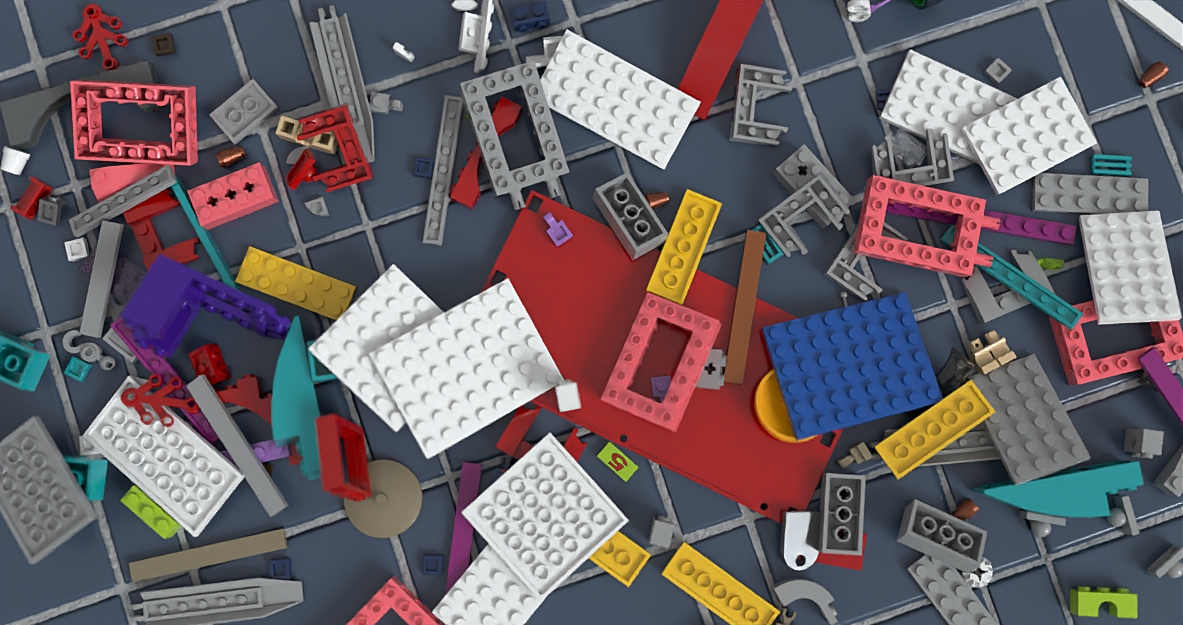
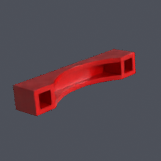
[449,97,523,210]

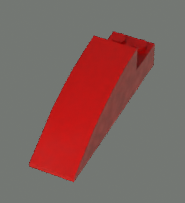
[678,0,764,121]

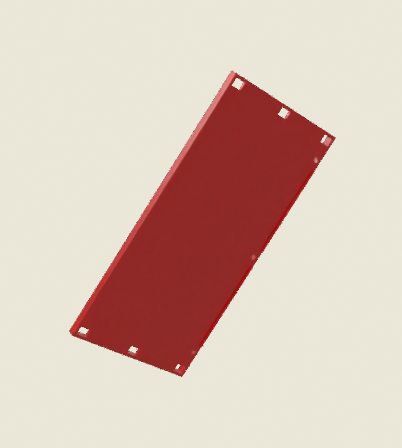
[481,190,843,524]

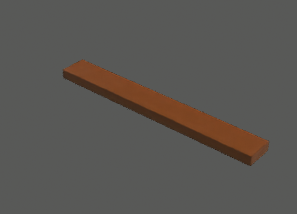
[724,230,766,385]

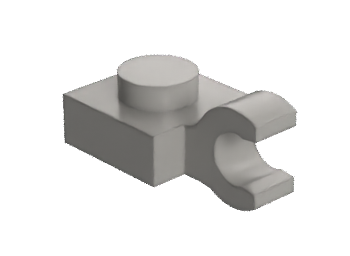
[369,92,403,115]

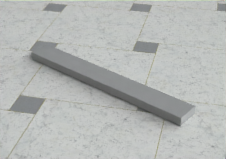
[422,95,464,246]
[186,375,288,517]

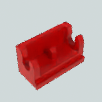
[10,176,53,220]

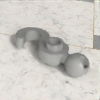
[63,330,116,370]

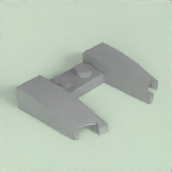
[729,64,792,145]
[871,128,954,186]
[759,171,850,257]
[823,222,908,301]
[961,250,1055,324]

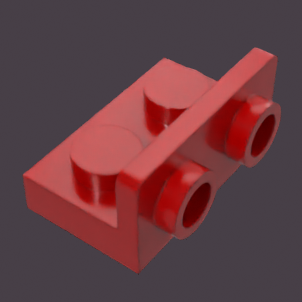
[188,343,231,386]

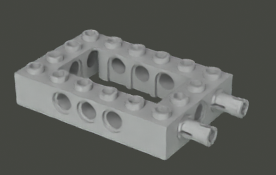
[458,61,569,210]

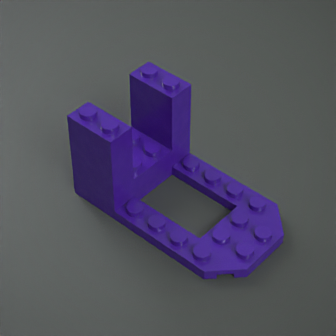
[120,254,291,358]

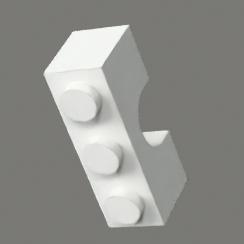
[556,380,580,412]

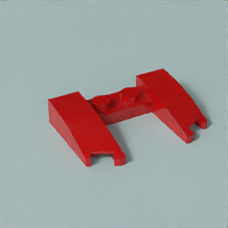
[297,103,373,192]
[123,189,200,271]
[495,405,587,462]

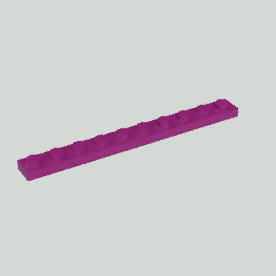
[886,203,1076,246]

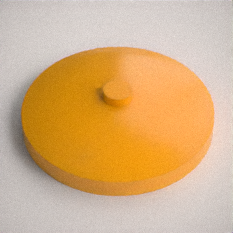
[754,369,817,443]

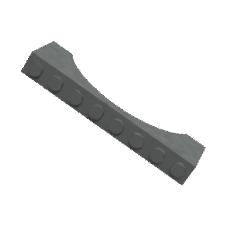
[0,60,166,150]

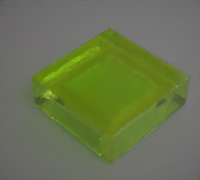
[1038,258,1064,270]

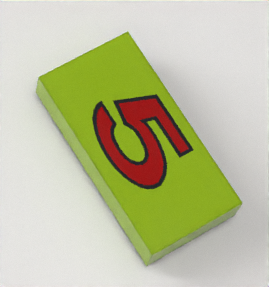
[597,441,639,482]

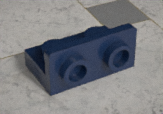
[509,1,550,33]

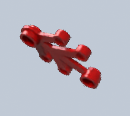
[73,4,128,71]
[121,374,200,428]

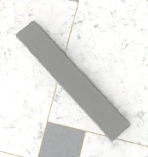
[69,165,177,238]
[79,220,124,338]

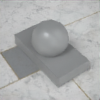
[1107,494,1140,535]
[1019,510,1066,537]
[1146,545,1183,578]

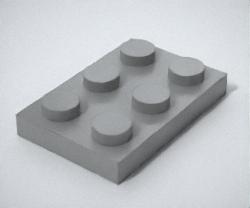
[210,79,279,145]

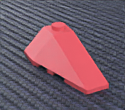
[89,163,176,203]

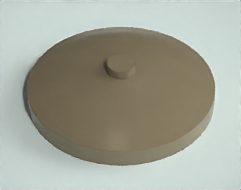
[344,459,423,538]

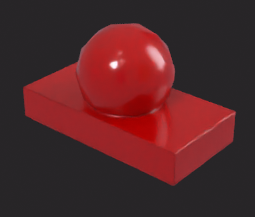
[285,149,317,190]

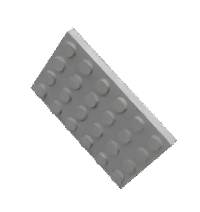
[962,354,1091,486]
[0,416,97,564]

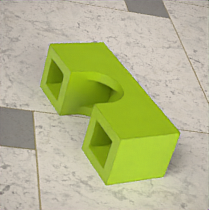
[120,485,182,539]
[1070,586,1137,618]

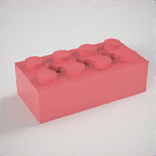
[188,162,279,230]

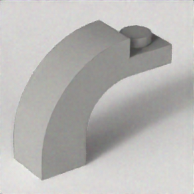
[771,577,838,625]

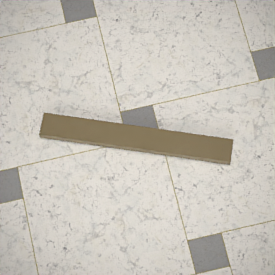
[129,528,288,582]

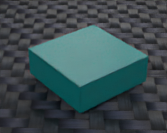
[64,356,92,382]

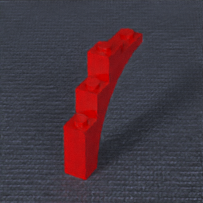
[214,374,304,465]

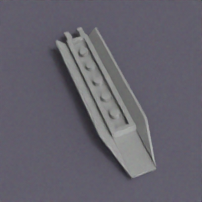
[309,5,375,163]
[869,422,1001,467]
[129,578,304,625]

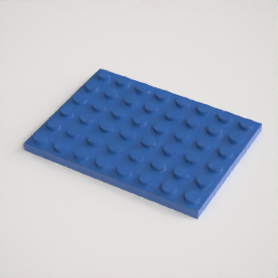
[761,292,943,441]

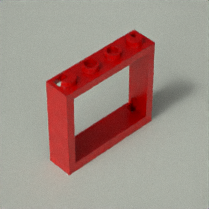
[315,414,372,502]

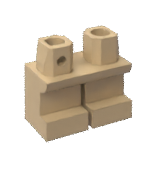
[967,330,1016,375]

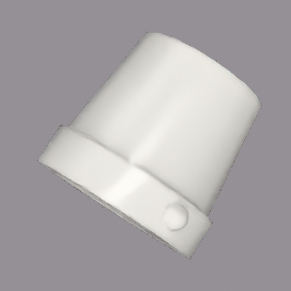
[0,146,31,175]

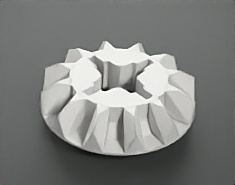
[961,557,994,588]

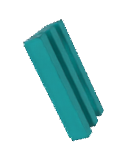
[1091,154,1132,176]
[751,224,784,265]

